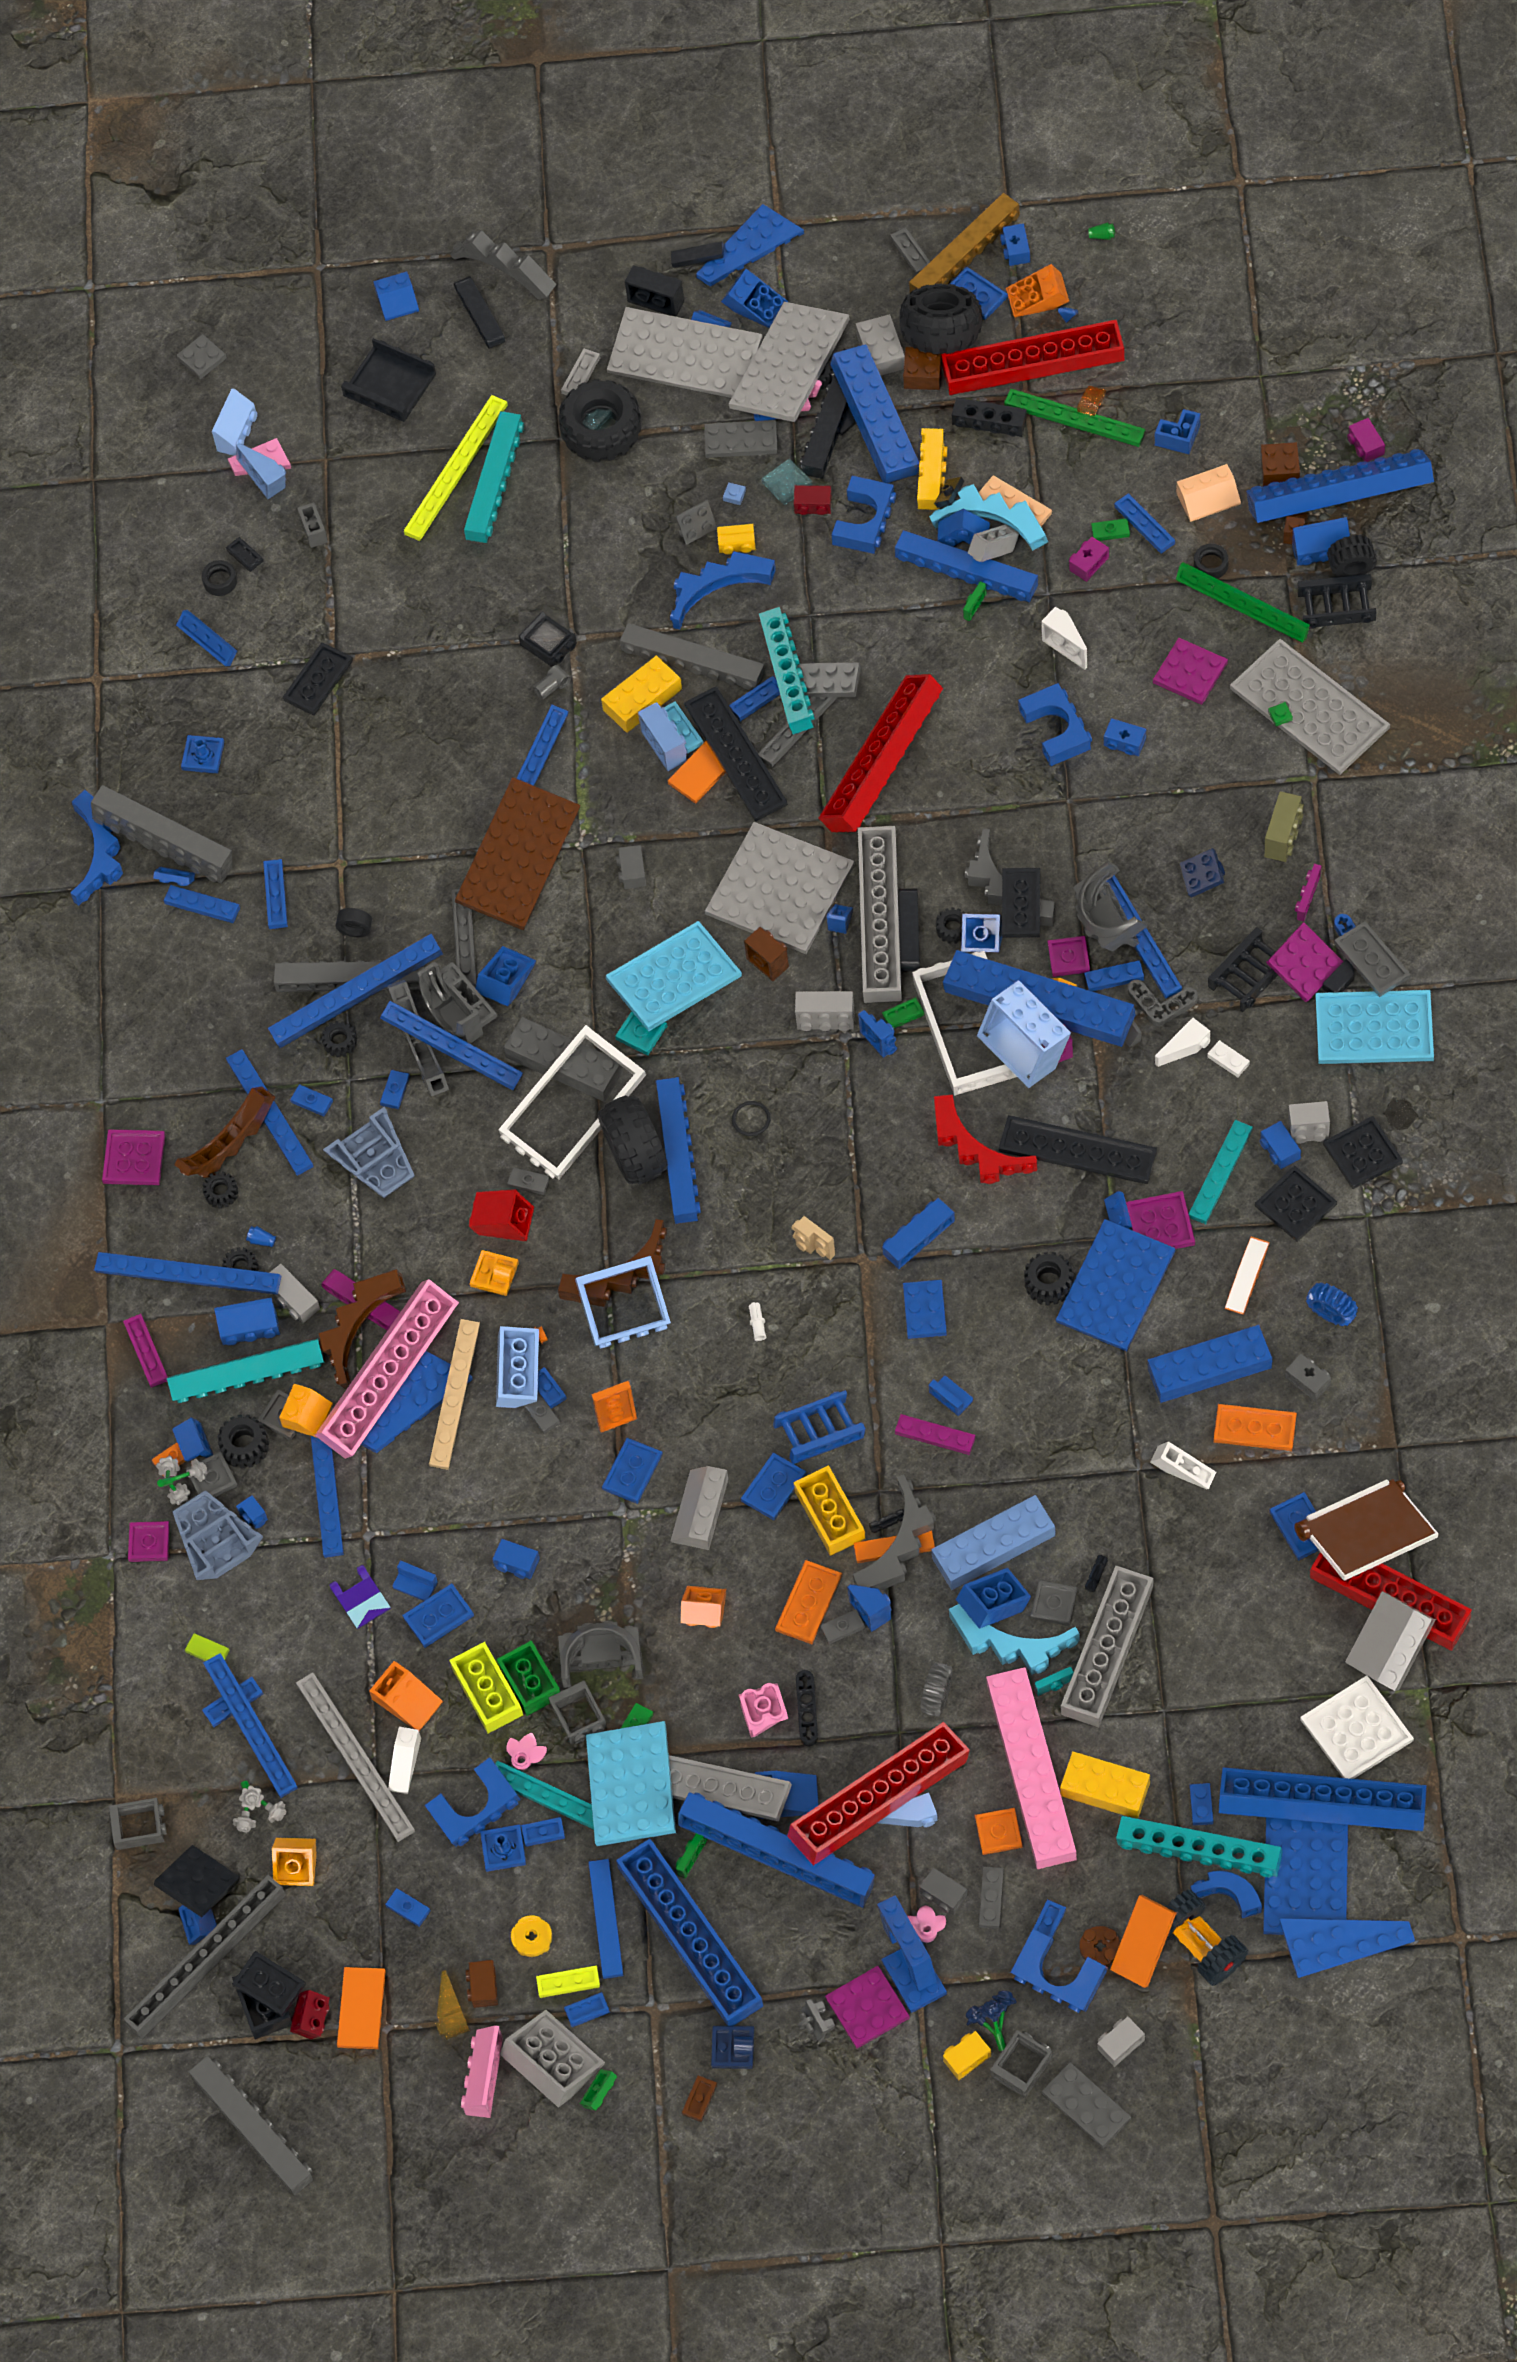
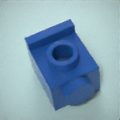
[236,1495,268,1528]

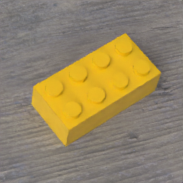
[601,655,682,733]
[793,1465,865,1556]
[1060,1751,1150,1819]

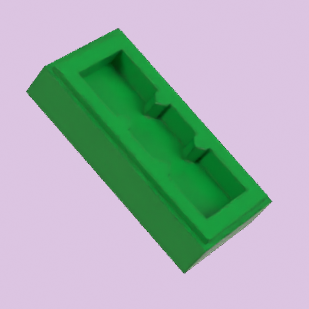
[1091,518,1130,541]
[963,582,987,621]
[882,997,924,1029]
[620,1703,654,1729]

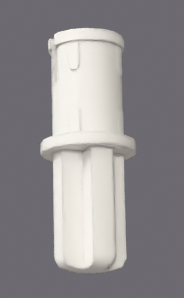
[749,1302,766,1341]

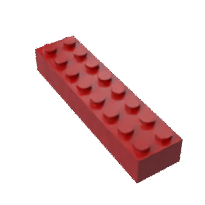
[1310,1552,1472,1651]

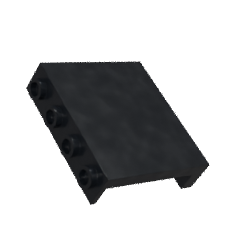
[341,338,436,422]

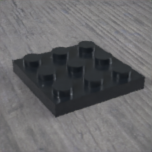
[1323,1116,1403,1189]
[1255,1165,1337,1242]
[154,1845,240,1918]

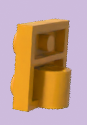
[470,1250,519,1296]

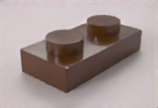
[682,2076,717,2122]

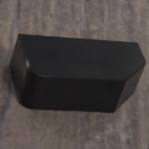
[1322,959,1354,993]

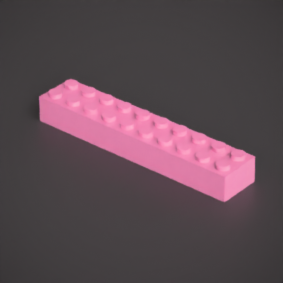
[315,1279,459,1459]
[986,1667,1077,1869]

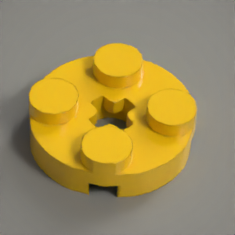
[511,1915,552,1957]

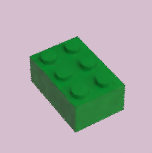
[496,1641,560,1716]

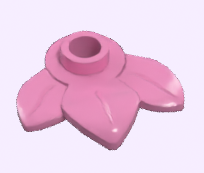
[507,1733,547,1770]
[907,1905,946,1943]

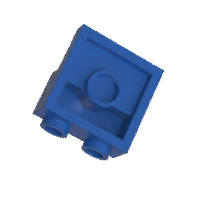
[858,1010,897,1058]

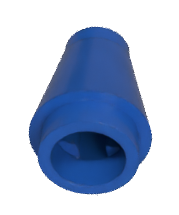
[246,1226,276,1247]

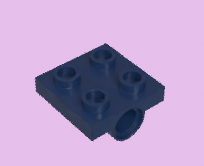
[1180,848,1225,898]
[711,2026,754,2069]

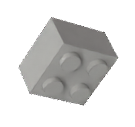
[1288,1101,1330,1144]

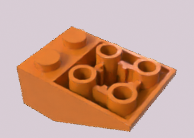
[1006,264,1069,317]
[369,1661,443,1731]

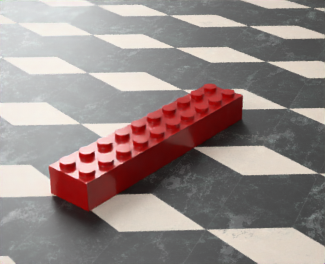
[941,319,1124,395]
[819,674,943,832]
[787,1722,970,1866]

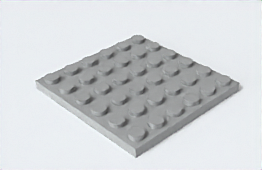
[705,822,855,954]

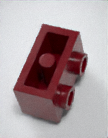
[794,485,832,515]
[290,1990,330,2039]

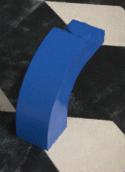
[1190,1871,1262,1918]

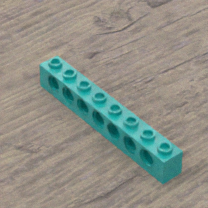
[759,607,815,734]
[1116,1816,1282,1878]

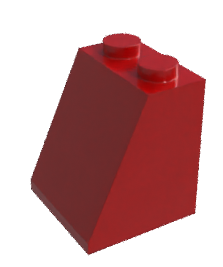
[469,1189,534,1241]

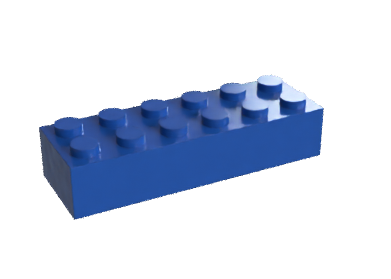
[1148,1325,1272,1403]

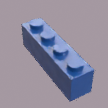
[882,1198,955,1269]

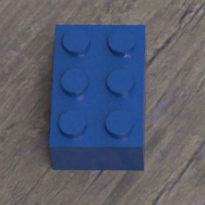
[956,1568,1031,1629]

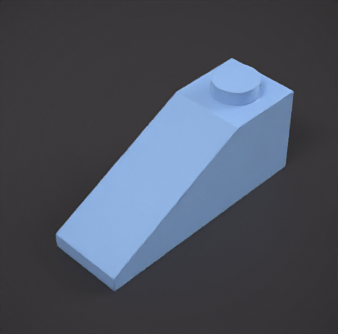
[877,1793,938,1827]

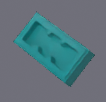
[1035,1667,1074,1696]

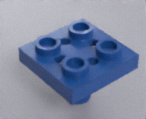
[181,735,224,774]
[480,1825,526,1872]

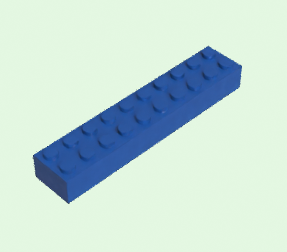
[1246,449,1434,523]
[943,950,1136,1047]
[1219,1768,1427,1831]
[678,1792,875,1908]
[616,1839,763,2026]

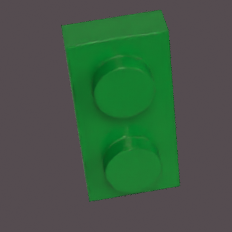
[579,2069,617,2111]

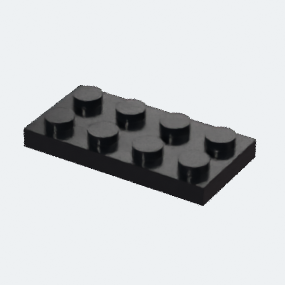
[283,642,353,715]
[1002,868,1040,938]

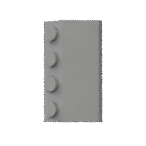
[671,1466,728,1550]

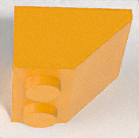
[279,1384,333,1438]
[272,1838,317,1886]

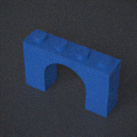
[832,476,896,554]
[1018,683,1092,767]
[425,1757,520,1847]
[877,1895,937,1991]
[1010,1929,1108,2013]

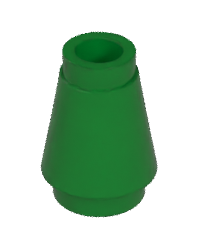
[1088,222,1115,240]

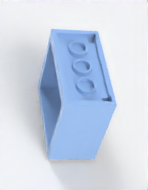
[977,980,1071,1088]
[575,1256,671,1349]

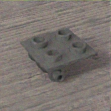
[676,500,717,545]

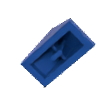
[827,904,853,934]

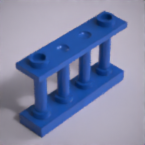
[773,1390,865,1464]

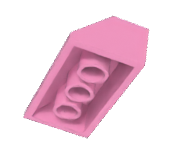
[461,2026,503,2118]

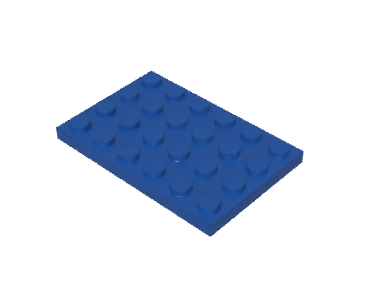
[1056,1219,1176,1352]
[1263,1817,1348,1935]

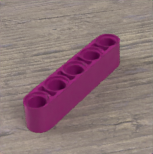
[321,1269,400,1331]

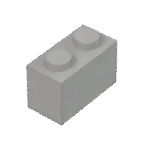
[1097,2017,1145,2067]

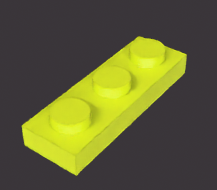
[536,1965,600,1998]

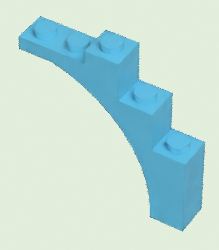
[929,484,1048,551]
[949,1604,1080,1675]

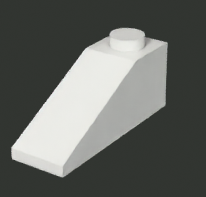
[1155,1018,1210,1067]
[1150,1442,1216,1489]
[388,1727,421,1794]

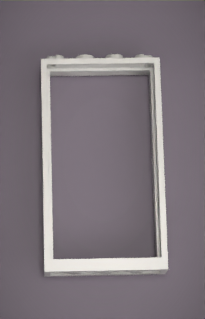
[912,951,1017,1096]
[499,1025,646,1180]

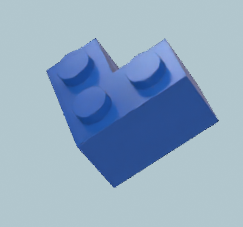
[1155,409,1200,454]
[938,508,990,547]

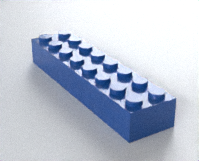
[830,344,919,483]

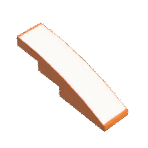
[1225,1236,1270,1315]

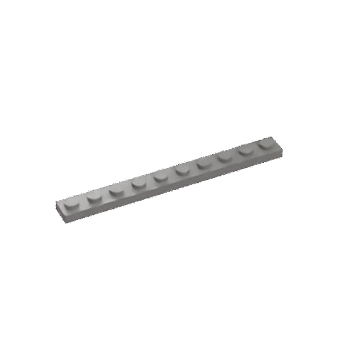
[296,1673,415,1842]

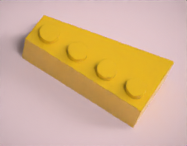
[917,428,948,510]

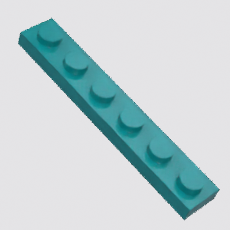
[1189,1120,1253,1224]
[496,1760,594,1830]

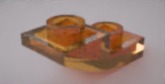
[1077,385,1106,416]

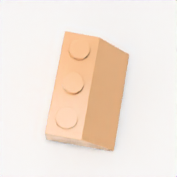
[1177,464,1241,522]

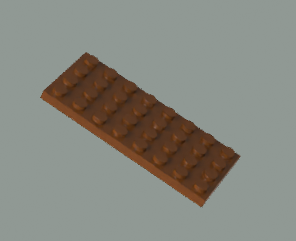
[455,777,581,931]

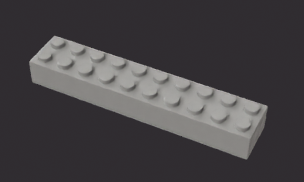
[858,826,902,1003]

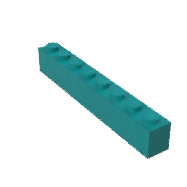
[464,411,524,543]
[167,1338,324,1403]

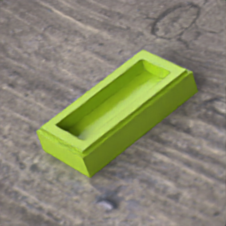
[185,1633,230,1661]

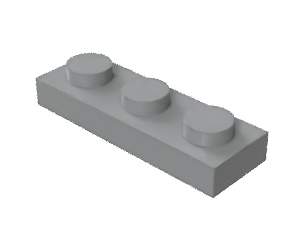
[561,349,600,395]

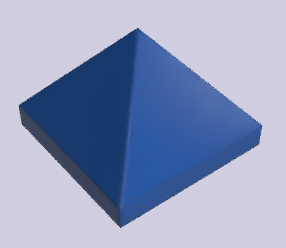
[1058,307,1078,323]

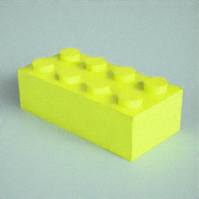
[449,1642,523,1734]

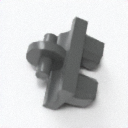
[798,1999,835,2041]

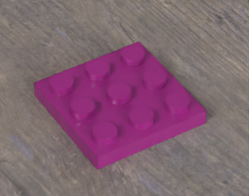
[1153,638,1228,705]
[1266,922,1343,1002]
[102,1130,166,1185]
[1126,1191,1195,1249]
[825,1966,910,2049]

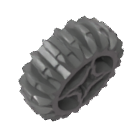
[920,1662,953,1717]

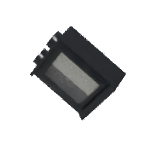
[519,611,577,667]

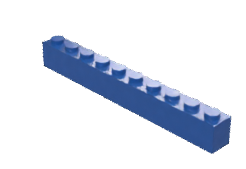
[268,934,443,1048]

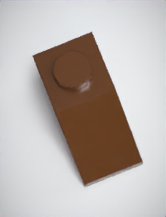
[1283,513,1307,545]

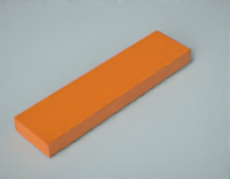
[854,1531,935,1564]

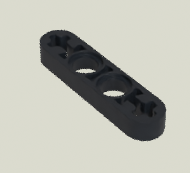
[796,1670,818,1746]

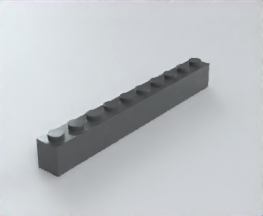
[123,1875,286,2040]

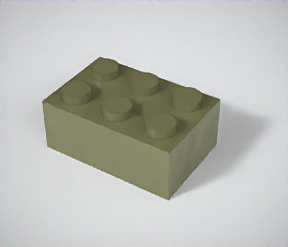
[1264,791,1304,862]

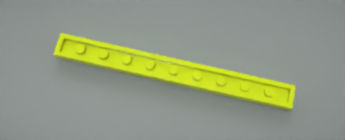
[404,395,508,541]

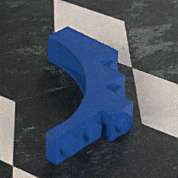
[670,551,776,630]
[70,790,123,906]

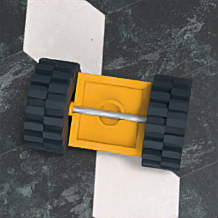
[1165,1889,1249,1986]

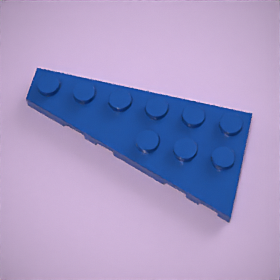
[696,204,804,286]
[361,1351,473,1453]
[1279,1918,1415,1978]

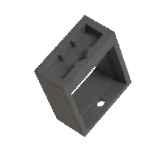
[548,1681,607,1745]
[109,1798,167,1850]
[990,2030,1052,2098]

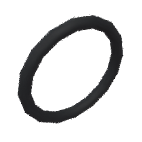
[732,1101,771,1136]

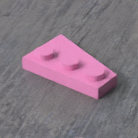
[228,438,291,476]

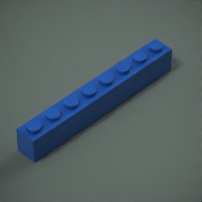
[895,530,1038,602]
[656,1077,701,1224]

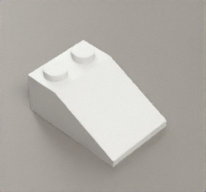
[1042,607,1087,670]

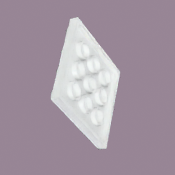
[1300,1676,1414,1779]

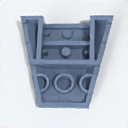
[323,1106,415,1198]
[172,1490,263,1580]

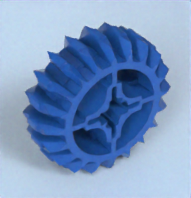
[1306,1283,1358,1326]

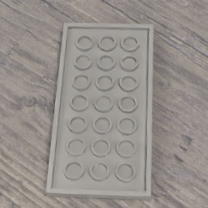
[729,302,850,422]
[607,307,763,398]
[1230,639,1390,775]

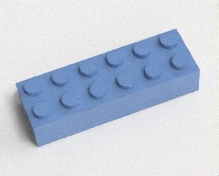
[931,1495,1055,1590]

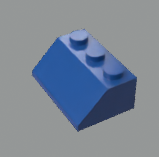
[1292,517,1350,566]
[214,1298,280,1345]

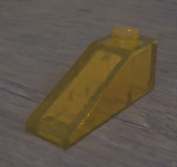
[436,1970,469,2040]

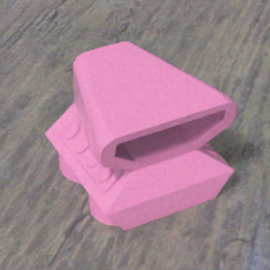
[739,1683,788,1738]

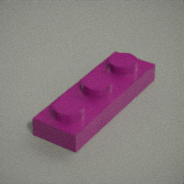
[1295,864,1321,922]

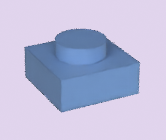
[723,483,746,505]

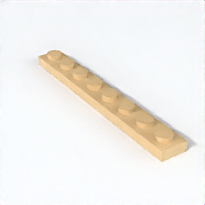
[429,1319,480,1470]

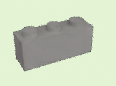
[968,524,1019,562]
[270,1264,320,1323]

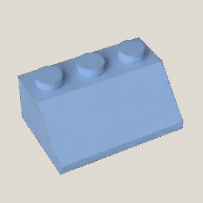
[212,389,257,456]

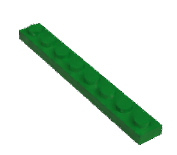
[1004,389,1146,447]
[1176,562,1310,643]

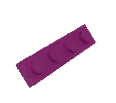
[123,1314,167,1388]
[895,1414,976,1455]

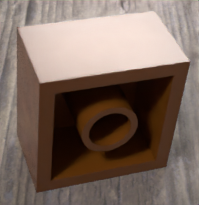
[903,347,942,390]
[1260,442,1300,487]
[744,927,789,981]

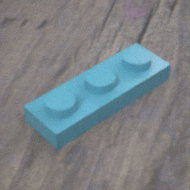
[664,701,703,753]

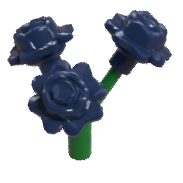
[966,1990,1017,2051]

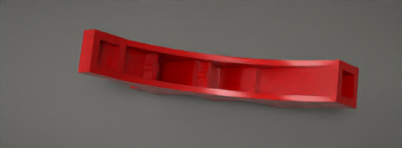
[934,1095,1037,1184]

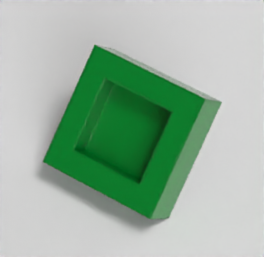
[1268,702,1293,726]

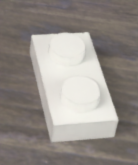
[1208,1040,1250,1078]

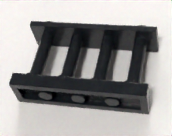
[1297,574,1376,629]
[1208,927,1278,1012]

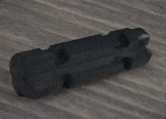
[869,1509,904,1533]
[1085,1555,1108,1592]

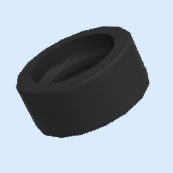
[1194,544,1228,579]
[202,560,237,596]
[335,908,373,938]

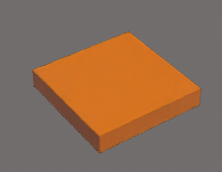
[975,1808,1023,1855]

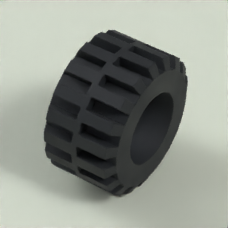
[1327,535,1377,577]
[1024,1252,1073,1305]
[217,1414,269,1468]

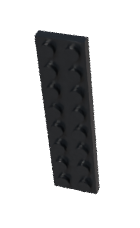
[684,686,788,822]
[998,1115,1157,1184]

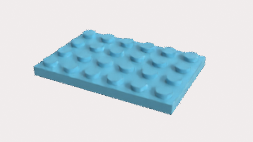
[606,921,742,1031]
[1315,990,1434,1064]
[586,1721,676,1846]

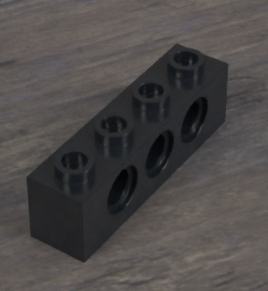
[952,397,1027,437]

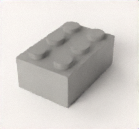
[856,314,905,376]
[795,991,854,1031]

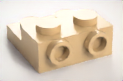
[792,1216,835,1260]

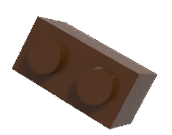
[466,1960,498,2008]

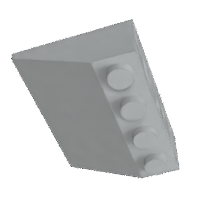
[1345,1591,1436,1691]
[500,2010,605,2108]

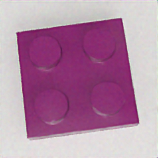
[1048,936,1090,977]
[128,1521,170,1562]

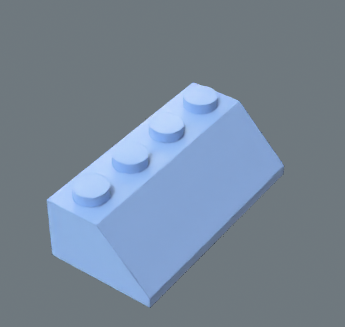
[496,1326,539,1408]

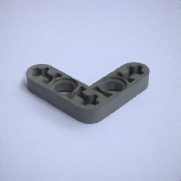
[1128,980,1198,1026]

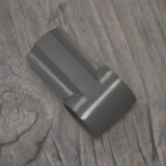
[533,665,571,699]

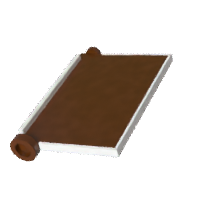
[1294,1479,1438,1581]

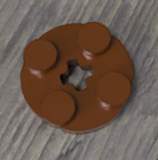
[1079,1926,1120,1967]

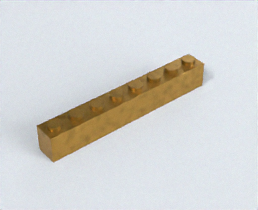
[909,193,1020,292]

